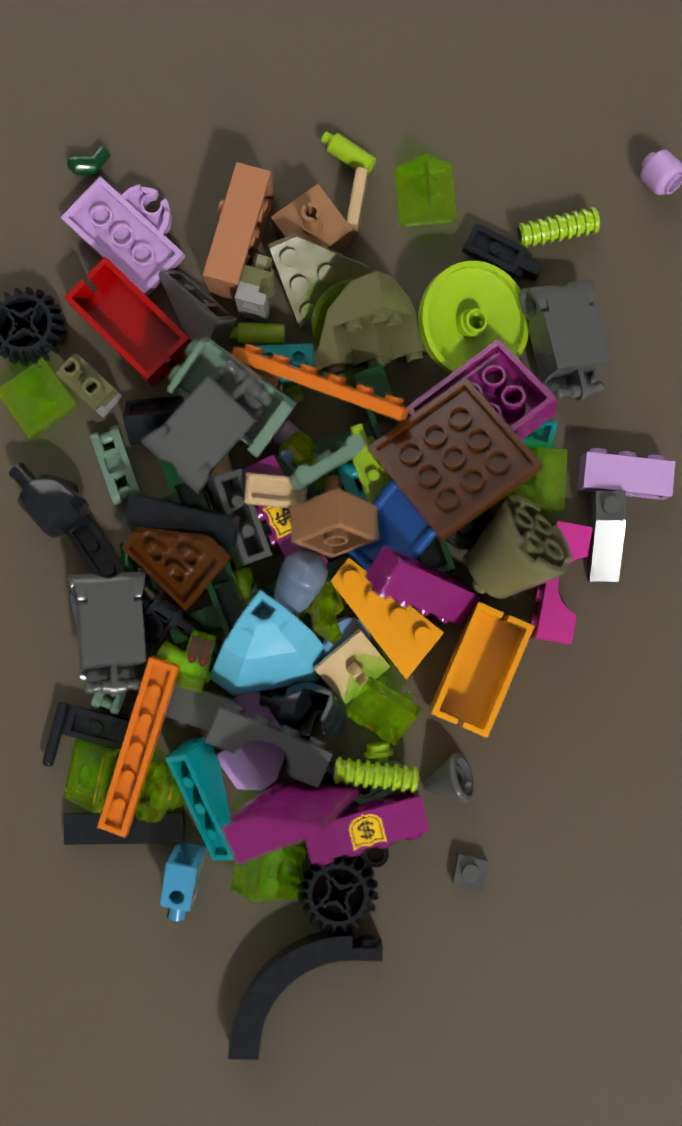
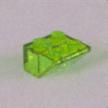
[230,839,307,902]

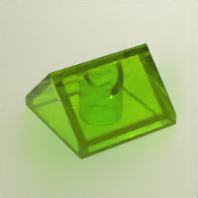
[395,153,457,226]
[63,739,121,813]

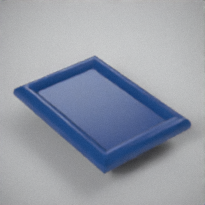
[347,479,436,571]

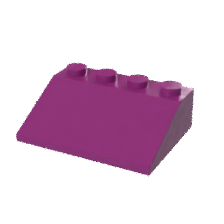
[407,339,557,440]
[222,780,360,864]

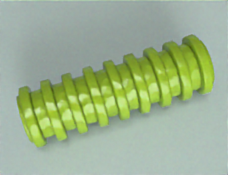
[517,207,600,248]
[333,756,419,794]

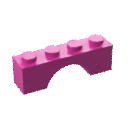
[529,521,593,645]

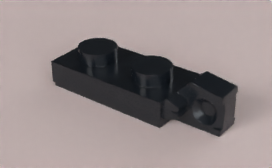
[462,223,543,281]

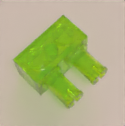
[502,448,567,513]

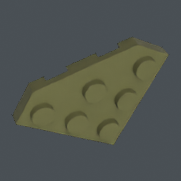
[267,233,372,328]

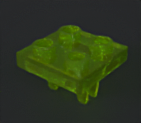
[0,358,79,440]
[347,676,422,745]

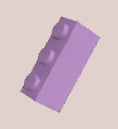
[577,448,676,500]

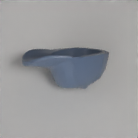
[274,549,328,613]

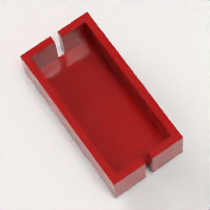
[63,256,192,388]

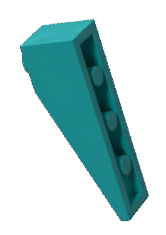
[165,737,235,861]

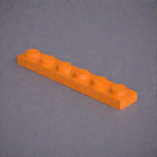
[232,343,410,420]
[97,656,181,838]

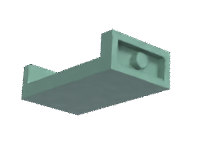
[167,337,297,457]

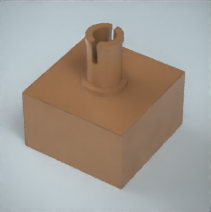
[271,184,353,252]
[290,475,380,558]

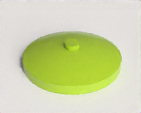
[418,261,529,374]

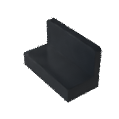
[123,396,185,446]

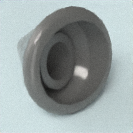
[423,753,474,803]

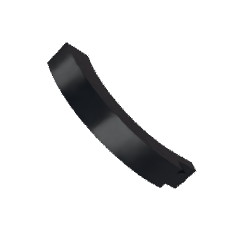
[228,927,383,1060]

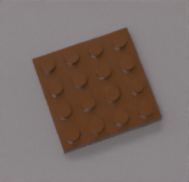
[367,377,543,542]

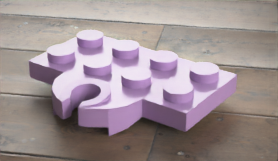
[60,176,185,297]

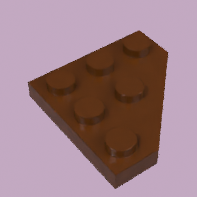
[122,527,231,611]

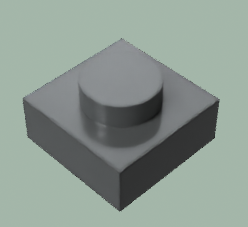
[452,852,488,891]

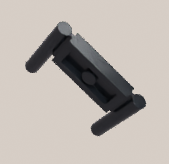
[42,702,130,767]

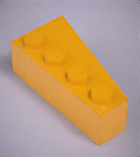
[330,557,444,680]

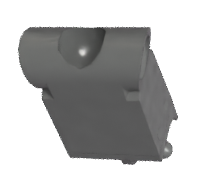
[519,280,611,401]
[141,360,271,495]
[68,572,146,697]

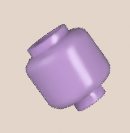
[640,149,682,195]

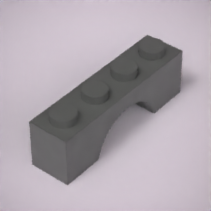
[204,702,333,788]

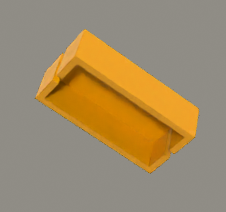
[428,602,535,738]

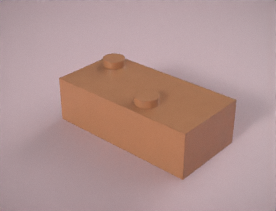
[203,162,275,301]

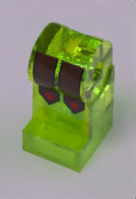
[175,630,217,693]

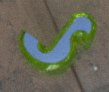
[278,432,335,501]

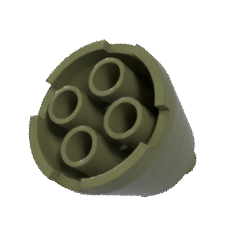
[463,495,572,599]

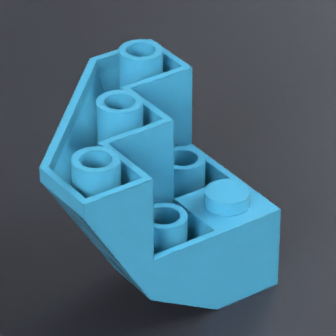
[209,590,325,696]

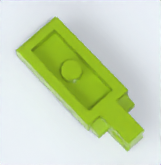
[349,423,390,504]

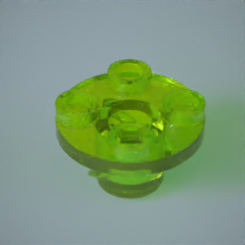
[136,761,185,823]

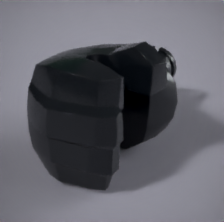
[9,463,89,538]
[259,682,348,740]

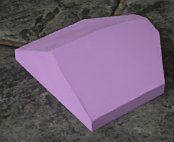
[216,740,285,791]

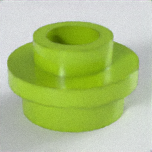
[364,742,394,764]

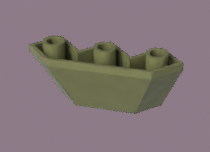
[314,271,428,376]

